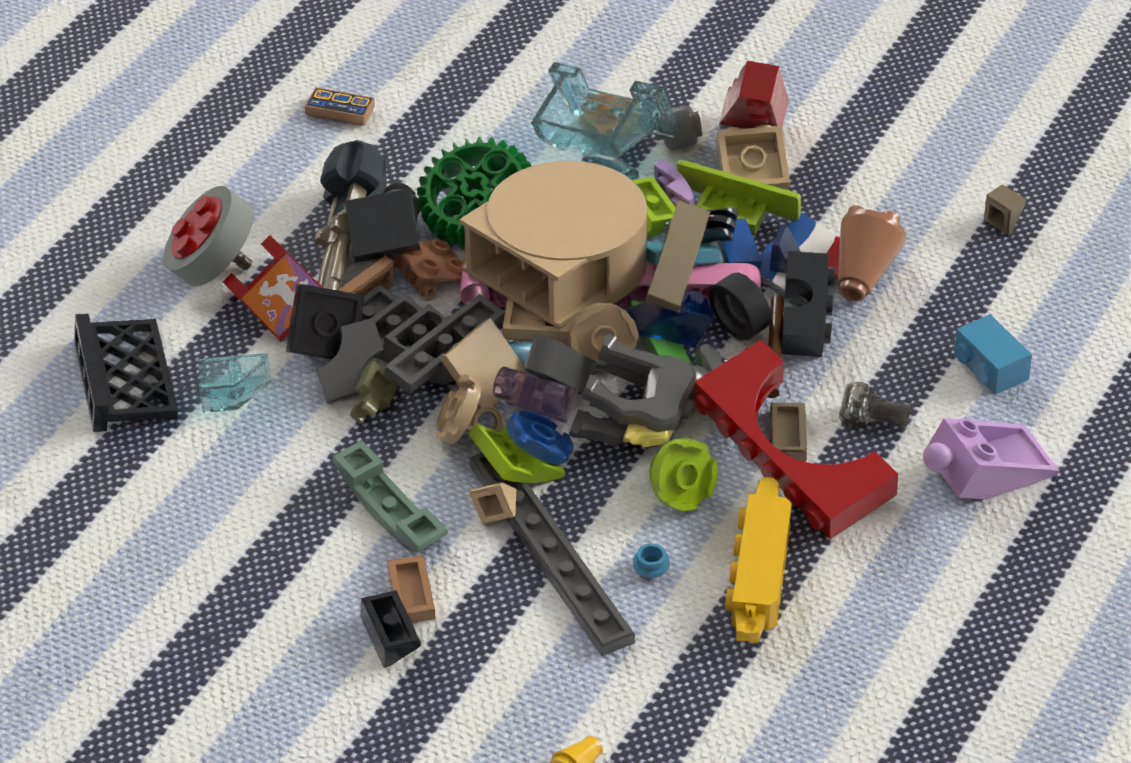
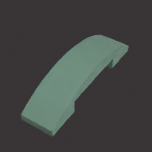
[333,440,448,551]

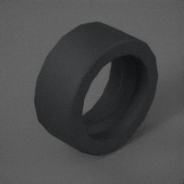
[709,272,771,341]

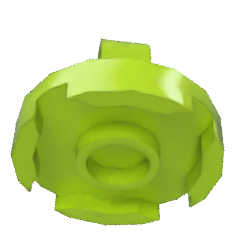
[649,438,718,511]

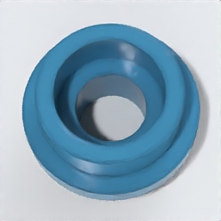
[633,543,670,578]

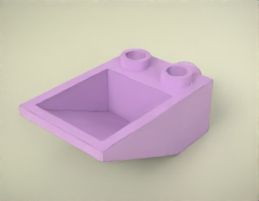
[923,418,1060,499]

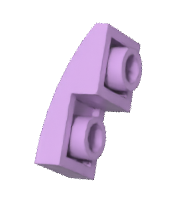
[654,159,694,207]

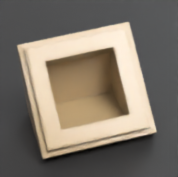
[469,483,516,524]

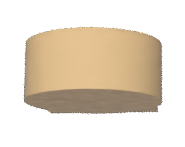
[459,161,647,329]

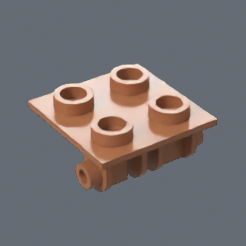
[392,239,465,298]

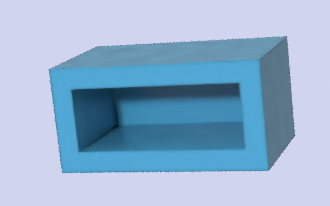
[954,314,1032,395]

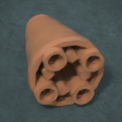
[838,205,906,302]

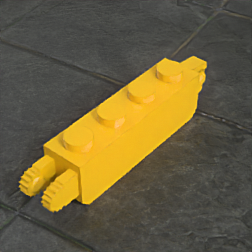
[725,477,792,643]

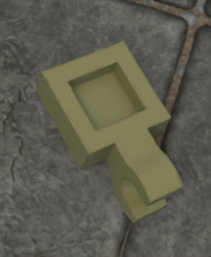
[350,361,398,424]

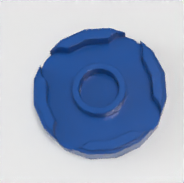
[506,410,574,464]

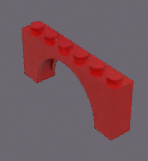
[694,339,898,539]

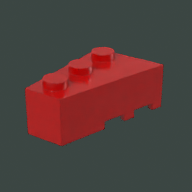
[719,61,789,129]

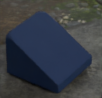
[770,224,801,273]

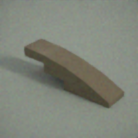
[645,200,710,312]

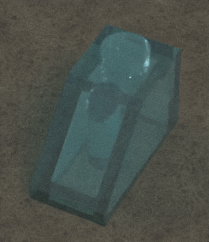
[198,353,271,413]

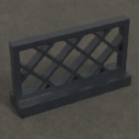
[73,313,178,432]

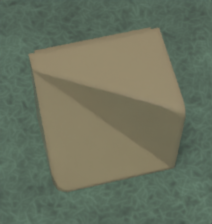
[984,184,1026,235]

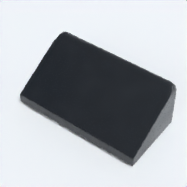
[360,590,421,668]

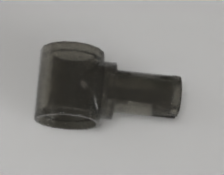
[839,382,911,429]

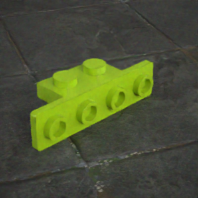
[677,160,801,234]

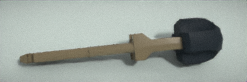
[308,140,386,358]

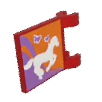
[223,235,323,342]

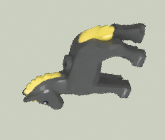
[568,333,728,447]

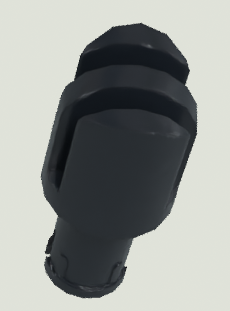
[665,207,738,244]

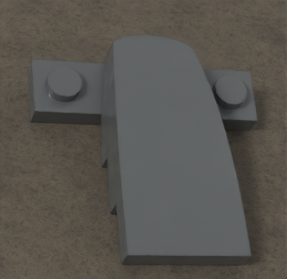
[361,284,505,394]

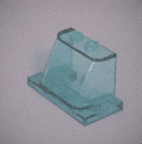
[531,62,679,160]

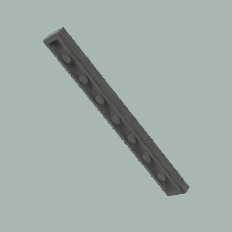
[469,453,635,656]

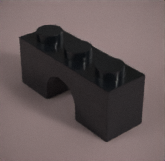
[781,251,835,357]

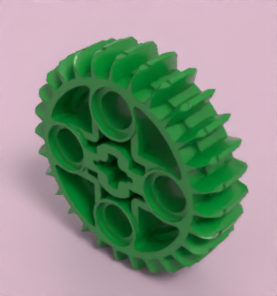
[417,137,532,250]

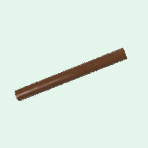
[768,295,784,398]

